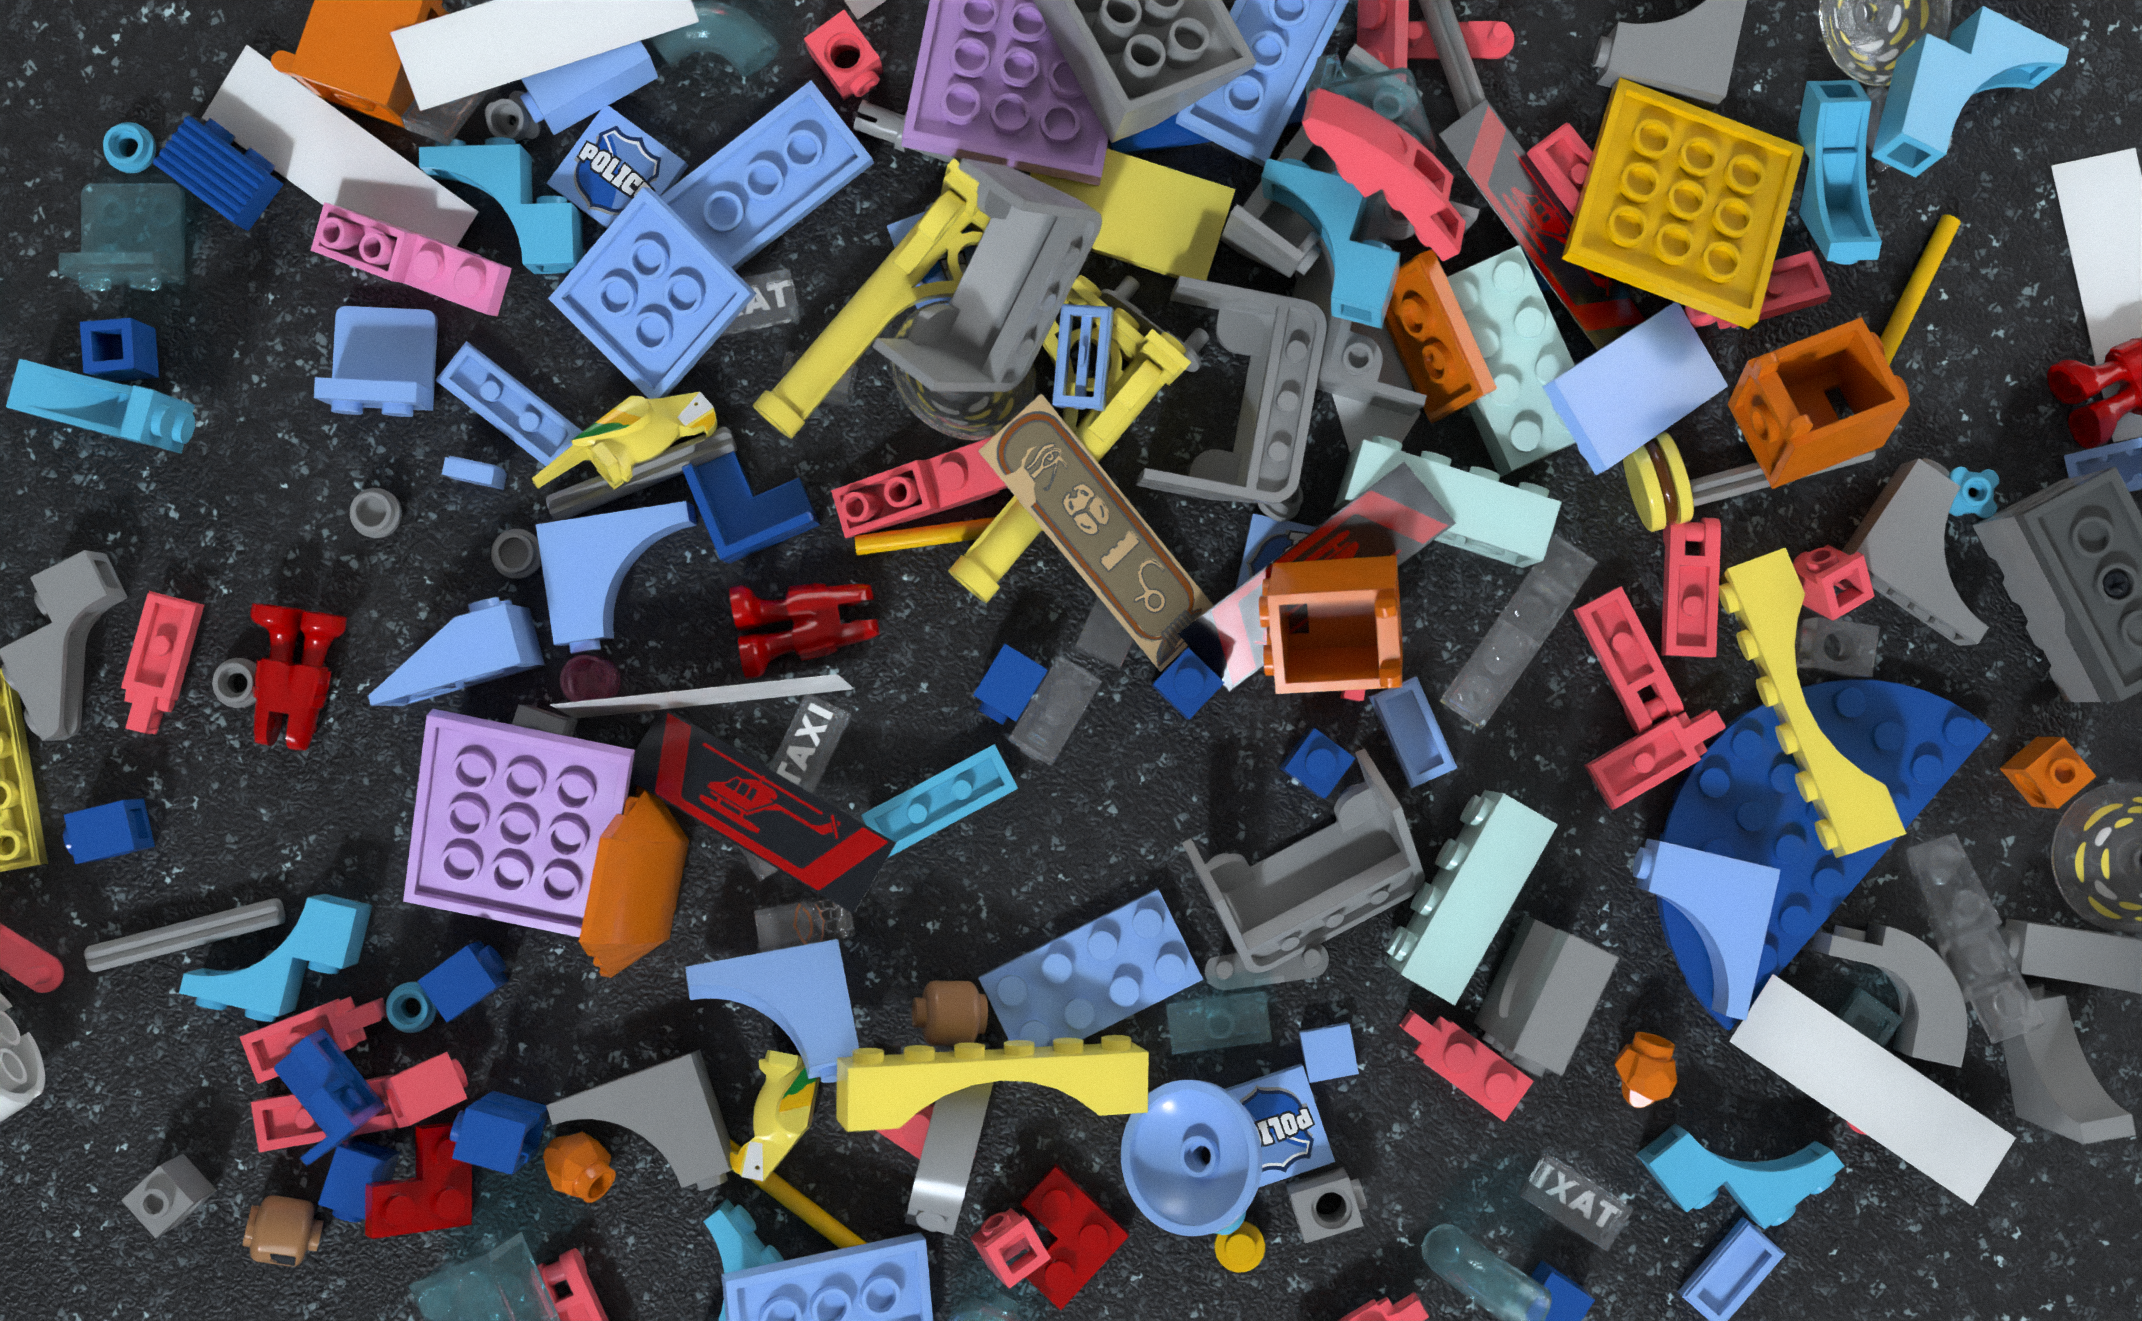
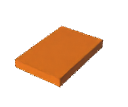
[1384,249,1497,424]

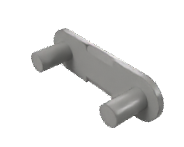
[1099,276,1209,372]
[1205,944,1329,990]

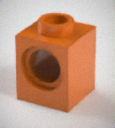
[2000,737,2096,809]

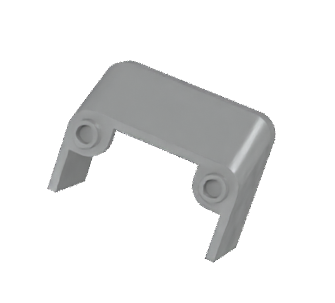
[1220,44,1423,278]
[873,158,1102,392]
[1291,189,1480,416]
[1136,276,1327,504]
[1182,748,1425,973]

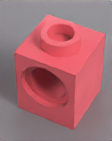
[804,10,884,101]
[379,1052,468,1128]

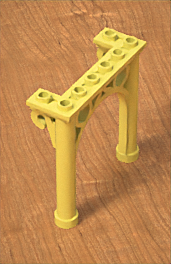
[752,158,1191,603]

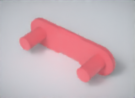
[1407,21,1514,59]
[0,923,64,993]

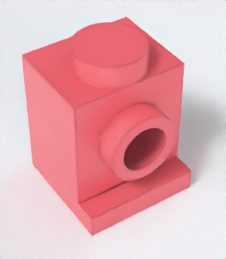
[1793,545,1875,621]
[970,1208,1051,1289]

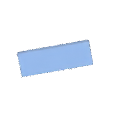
[436,341,583,466]

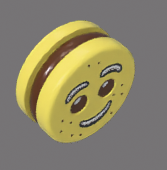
[1623,432,1694,532]

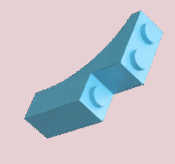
[1871,6,2069,177]
[6,359,195,454]

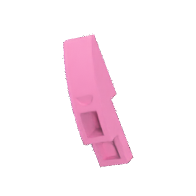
[311,202,512,316]

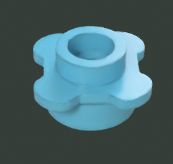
[1948,467,1999,519]

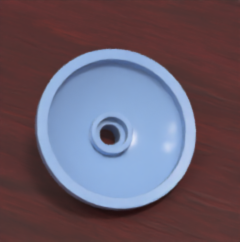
[1121,1080,1263,1236]

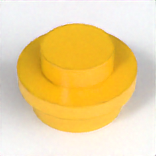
[1214,1221,1265,1272]

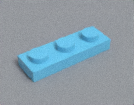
[861,744,1018,857]

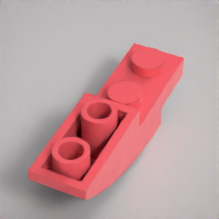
[1302,88,1466,261]
[831,436,1007,538]

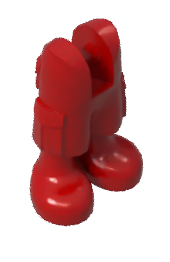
[2047,337,2142,449]
[729,583,880,679]
[250,603,347,751]

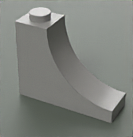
[1593,0,1747,110]
[1842,458,1989,646]
[1997,918,2142,994]
[1995,983,2136,1144]
[546,1049,732,1191]

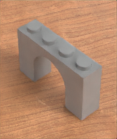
[1473,915,1618,1077]

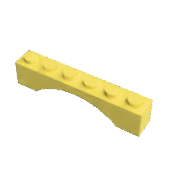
[1719,547,1906,858]
[836,1035,1149,1132]

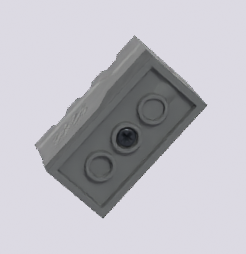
[1972,467,2142,703]

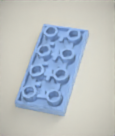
[1542,302,1728,475]

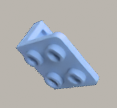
[314,306,438,417]

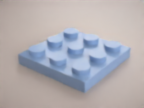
[548,187,757,399]

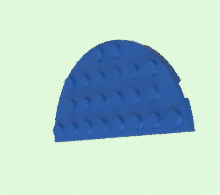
[1656,680,1992,1031]

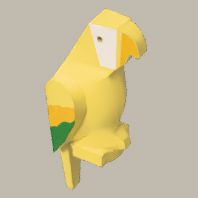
[532,392,717,490]
[729,1050,820,1181]

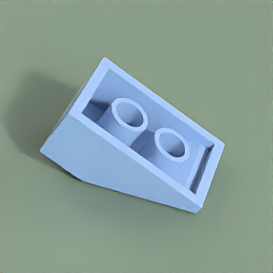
[368,597,545,706]

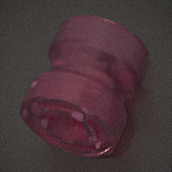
[560,655,620,702]

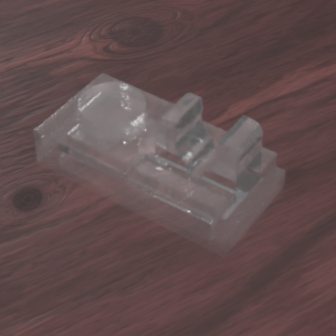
[1008,655,1102,766]

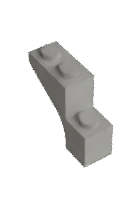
[0,550,128,741]

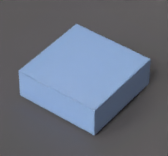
[442,455,507,490]
[1299,1022,1359,1083]

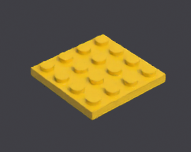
[1562,77,1805,329]

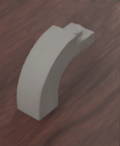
[1812,922,1968,1068]
[905,1050,993,1235]

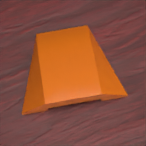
[579,785,689,978]

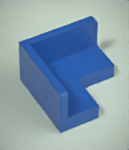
[682,451,820,564]
[274,1028,386,1166]

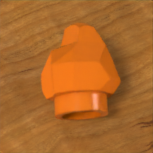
[1615,1032,1677,1108]
[543,1132,616,1203]

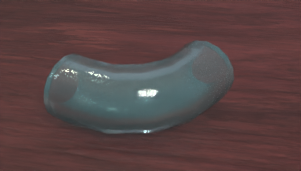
[648,0,780,77]
[1422,1224,1552,1321]

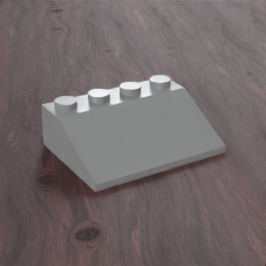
[1033,0,1257,143]

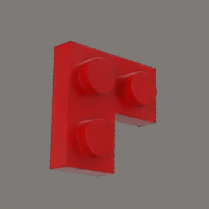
[365,1122,472,1239]
[1021,1163,1129,1310]

